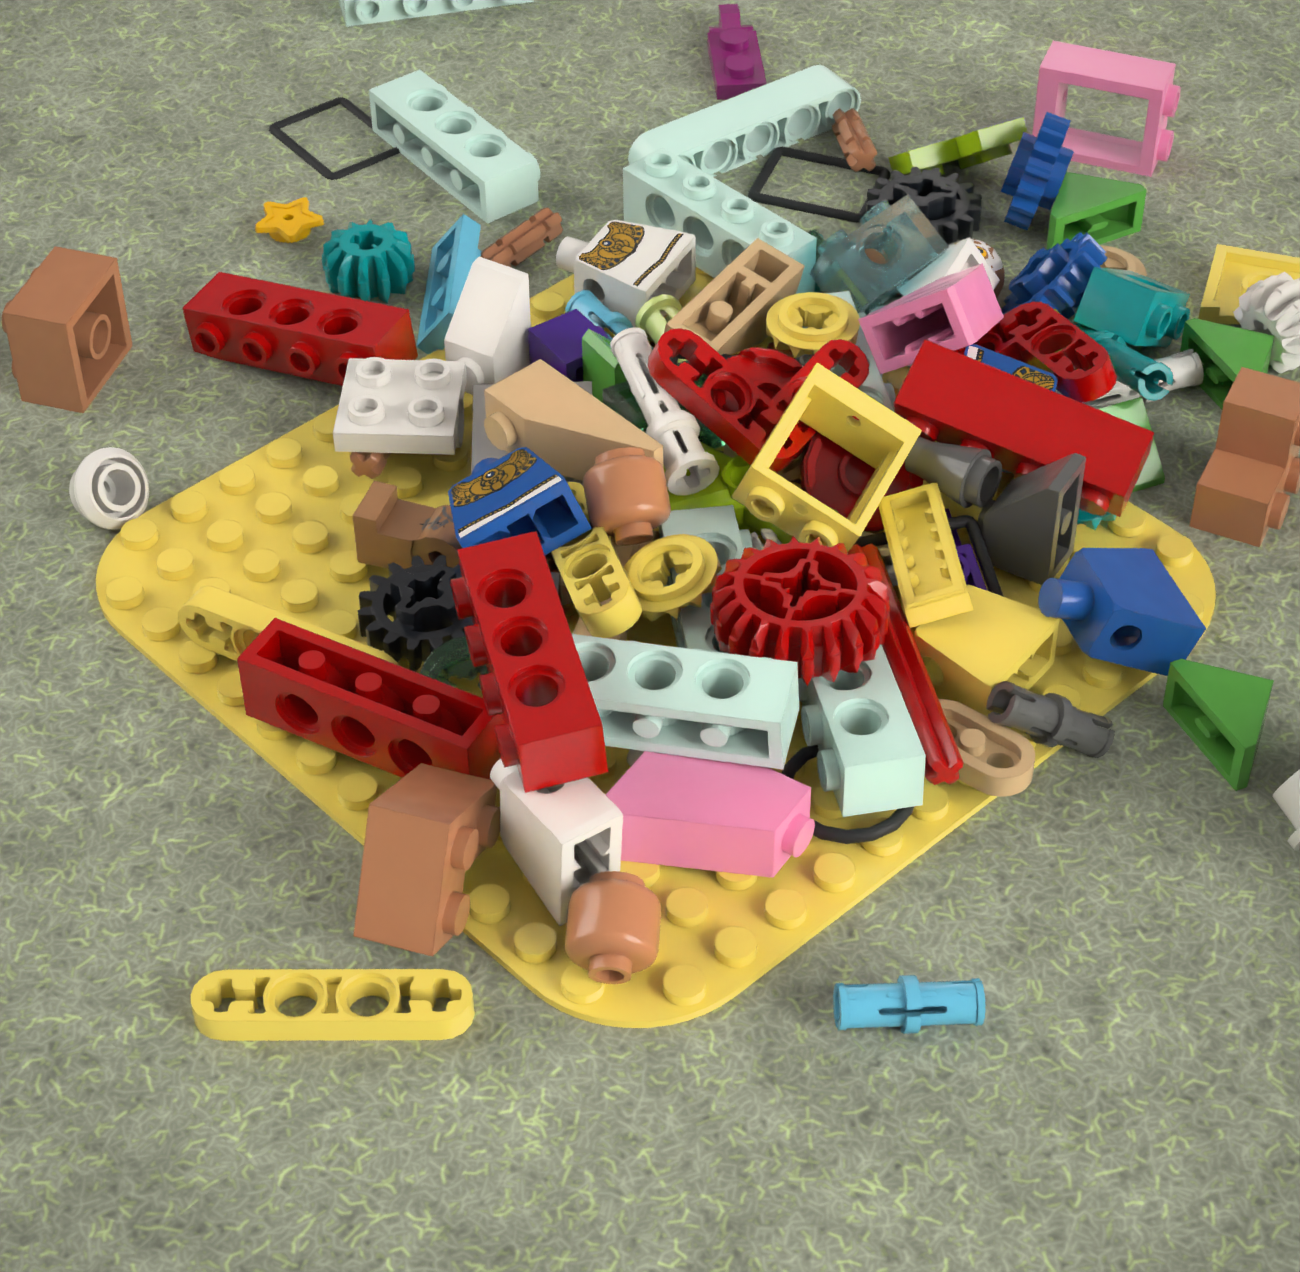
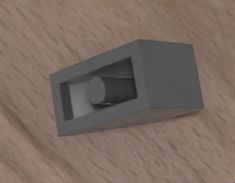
[977,453,1086,585]

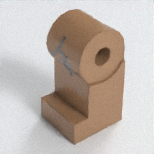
[353,481,462,569]

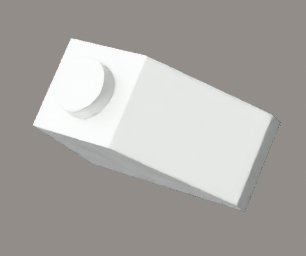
[444,256,531,395]

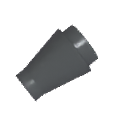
[905,437,1002,508]

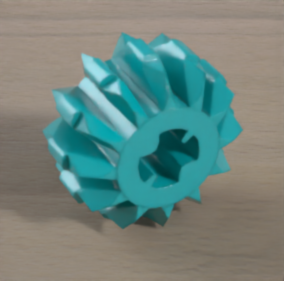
[321,219,415,303]

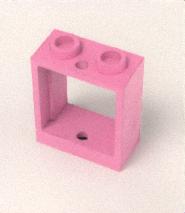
[1032,41,1181,177]

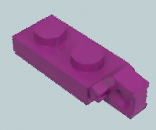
[707,4,767,100]

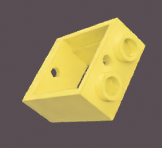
[731,363,922,552]

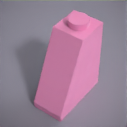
[858,263,1004,374]
[606,751,815,878]

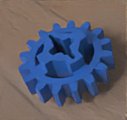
[1000,112,1074,230]
[1001,232,1107,320]

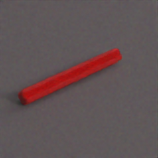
[848,544,964,785]

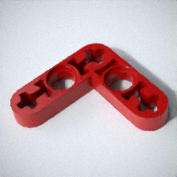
[903,302,1117,403]
[648,328,869,472]

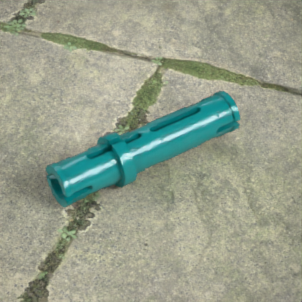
[1074,323,1174,401]

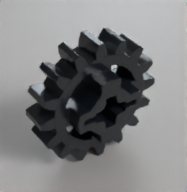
[866,167,982,254]
[357,555,474,672]

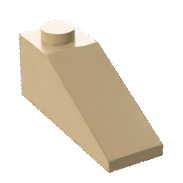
[664,238,805,355]
[484,359,663,481]

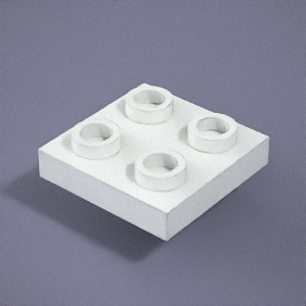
[333,357,467,455]

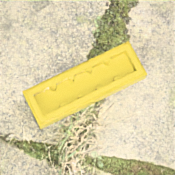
[878,482,973,628]

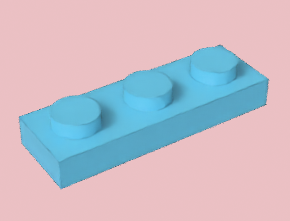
[416,214,481,355]

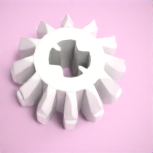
[1234,272,1300,374]

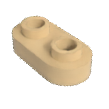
[939,699,1035,797]

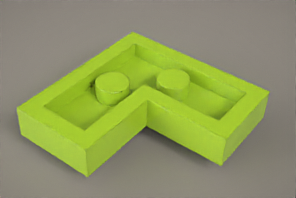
[888,117,1028,175]

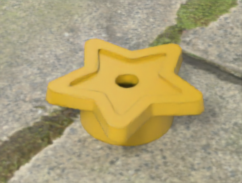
[255,197,324,243]

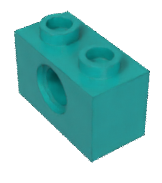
[1073,267,1190,347]

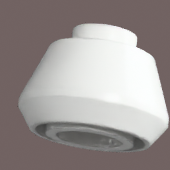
[69,447,149,530]

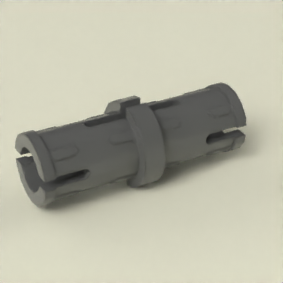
[986,681,1115,758]

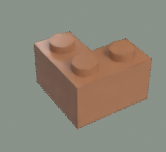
[1189,367,1300,547]
[353,763,500,957]

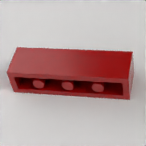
[894,339,1154,517]

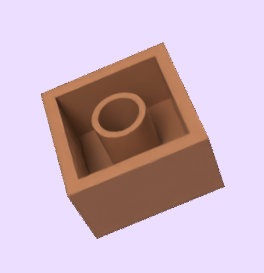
[2,246,133,413]

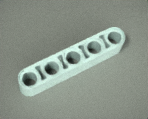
[628,65,861,177]

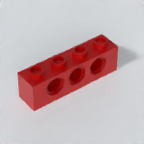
[182,272,418,386]
[450,531,608,793]
[237,618,504,780]

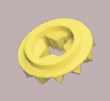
[766,292,860,358]
[624,534,722,622]

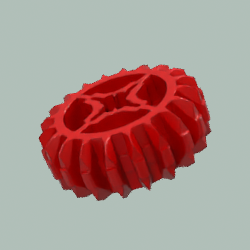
[710,536,890,687]

